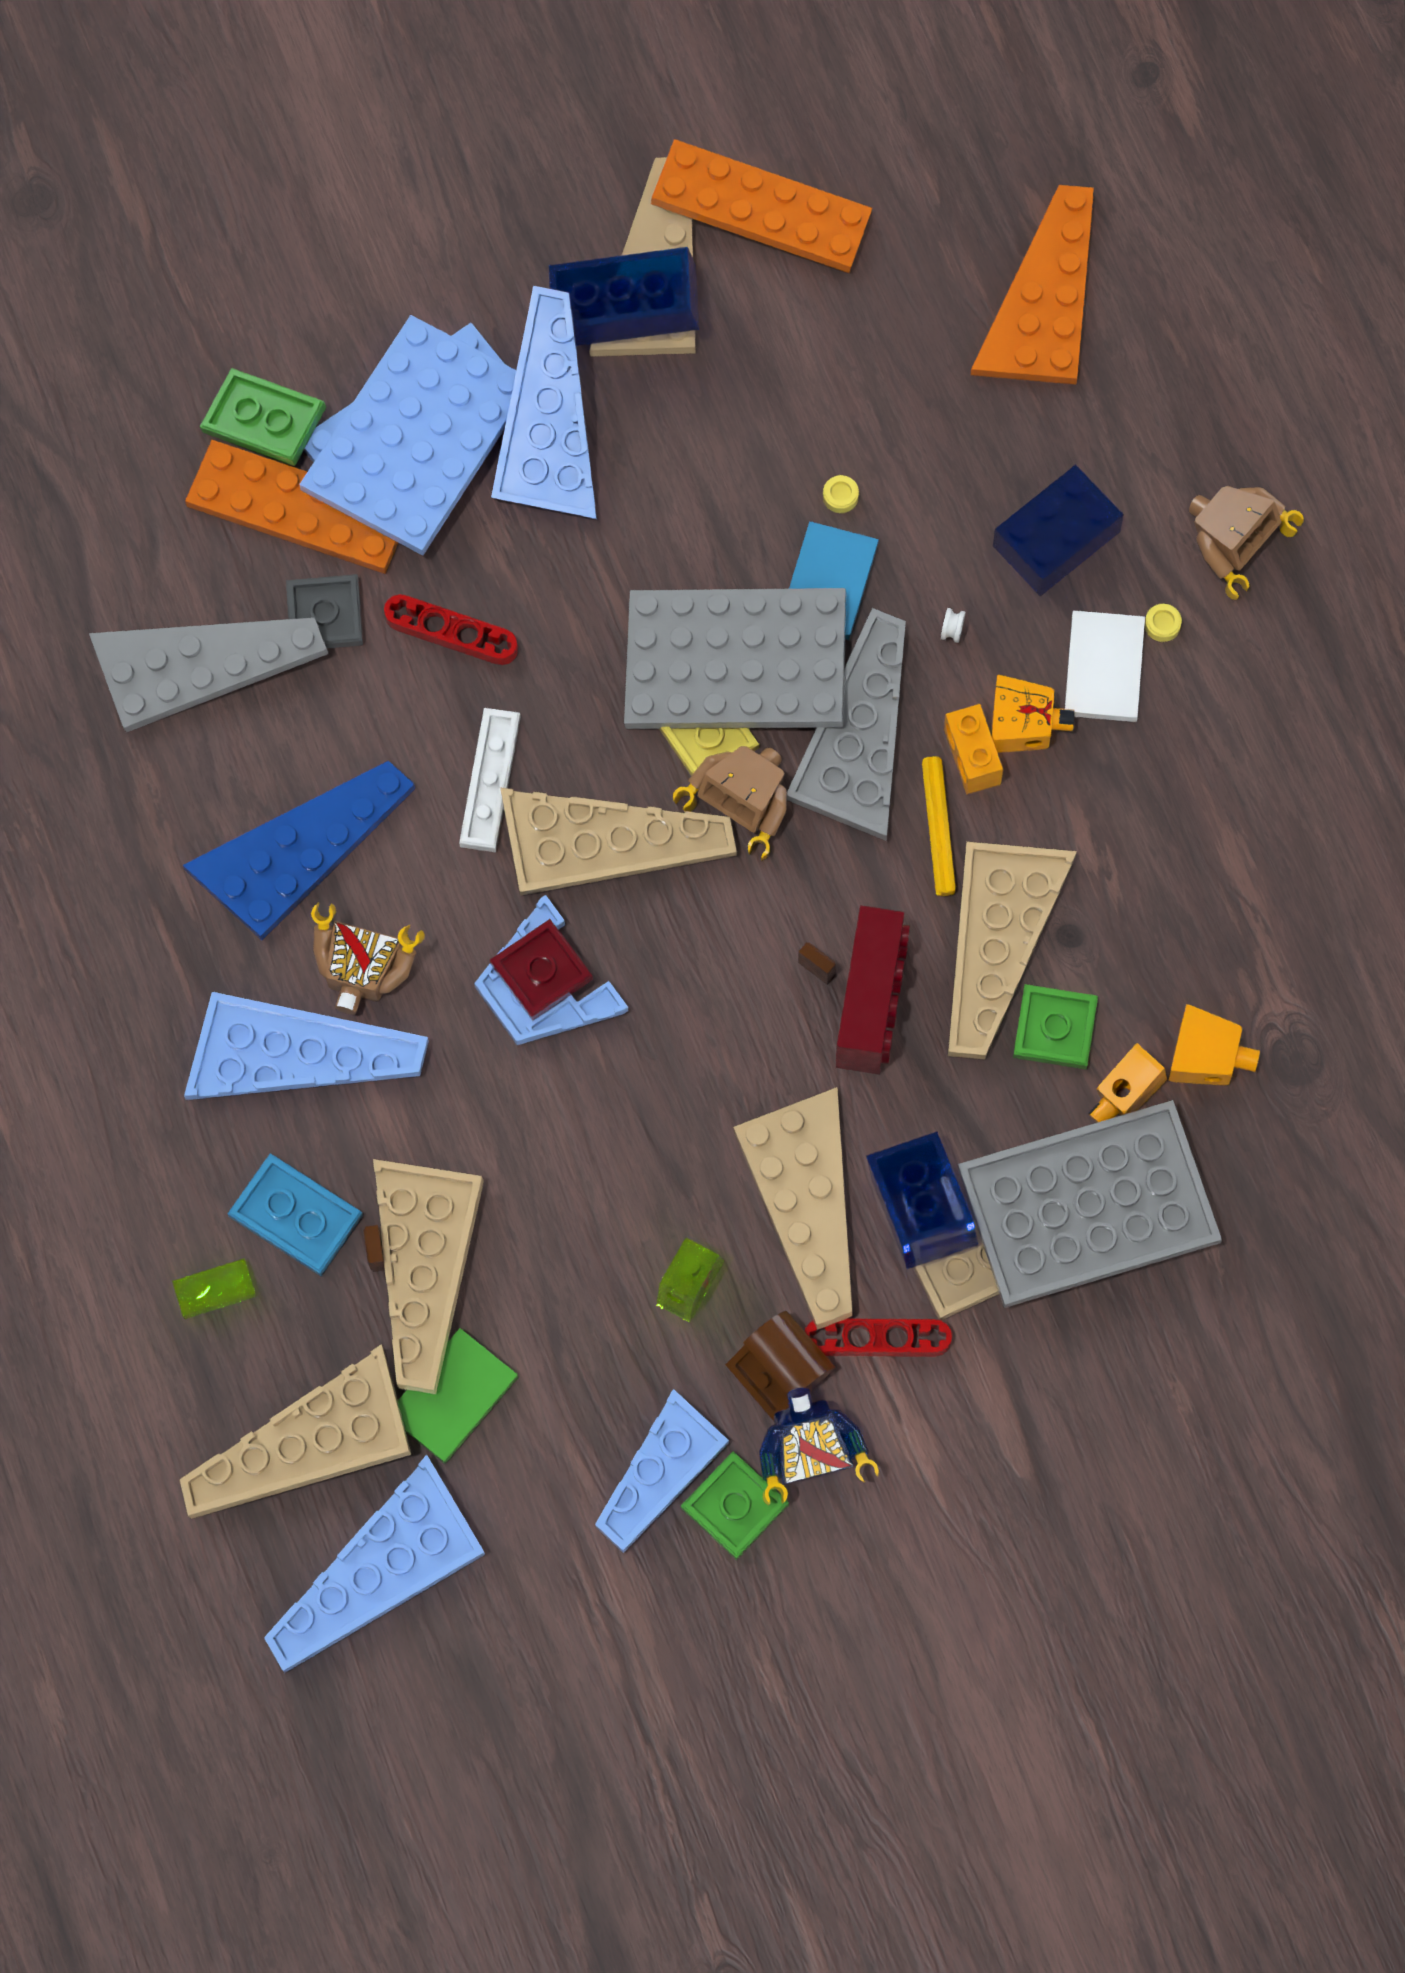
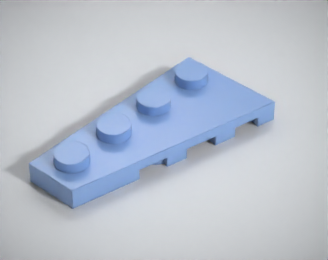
[595,1389,729,1553]

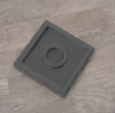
[286,574,363,648]

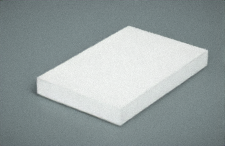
[1065,611,1145,722]

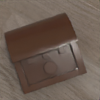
[725,1311,835,1422]

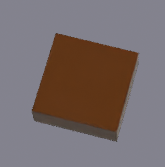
[798,942,836,985]
[363,1225,385,1272]

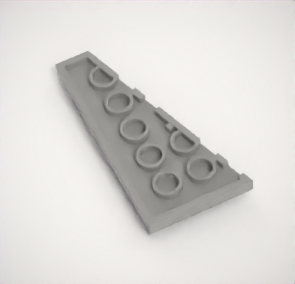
[787,608,906,841]
[89,618,329,733]

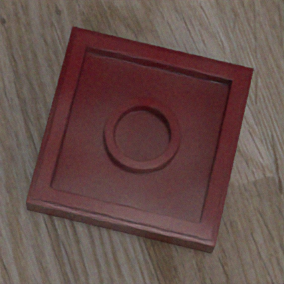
[489,919,593,1021]

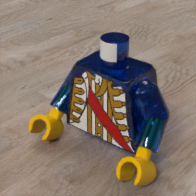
[759,1388,879,1505]

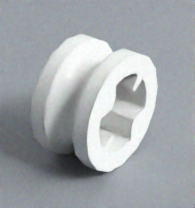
[941,608,966,643]

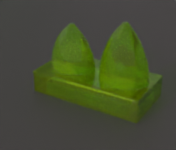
[172,1258,257,1319]

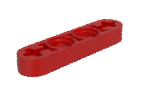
[384,594,518,665]
[805,1318,952,1357]

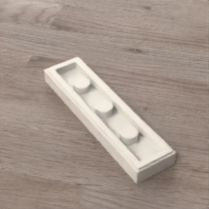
[459,708,521,852]

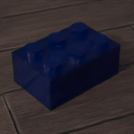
[993,464,1124,596]
[866,1132,978,1269]

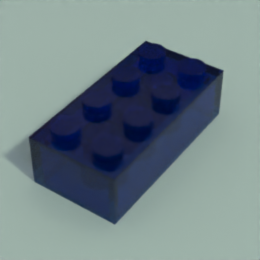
[549,247,699,346]

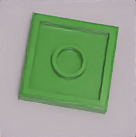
[1013,984,1098,1070]
[681,1451,789,1560]

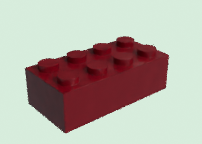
[836,905,910,1075]

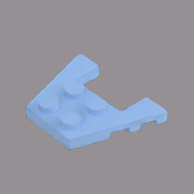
[474,895,628,1045]

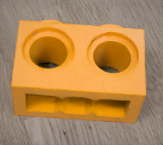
[944,704,1003,795]

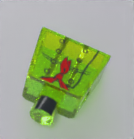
[657,1238,724,1323]

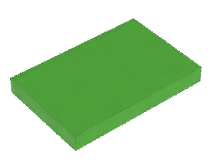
[200,368,326,466]
[398,1328,519,1464]

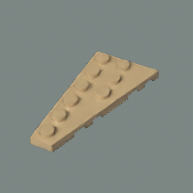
[589,157,696,356]
[733,1087,852,1330]
[373,1159,484,1394]
[180,1344,411,1519]

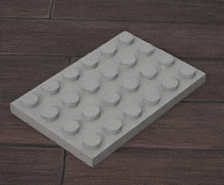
[624,588,846,729]
[958,1100,1222,1308]

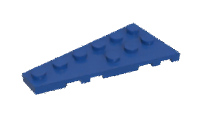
[183,761,415,940]

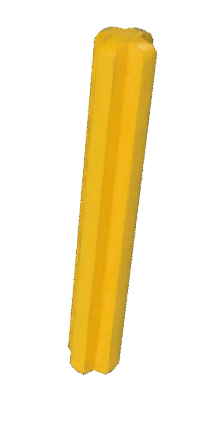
[922,756,956,896]

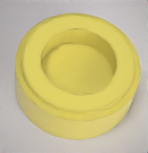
[823,475,859,513]
[1145,604,1182,642]

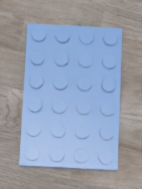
[299,315,516,556]

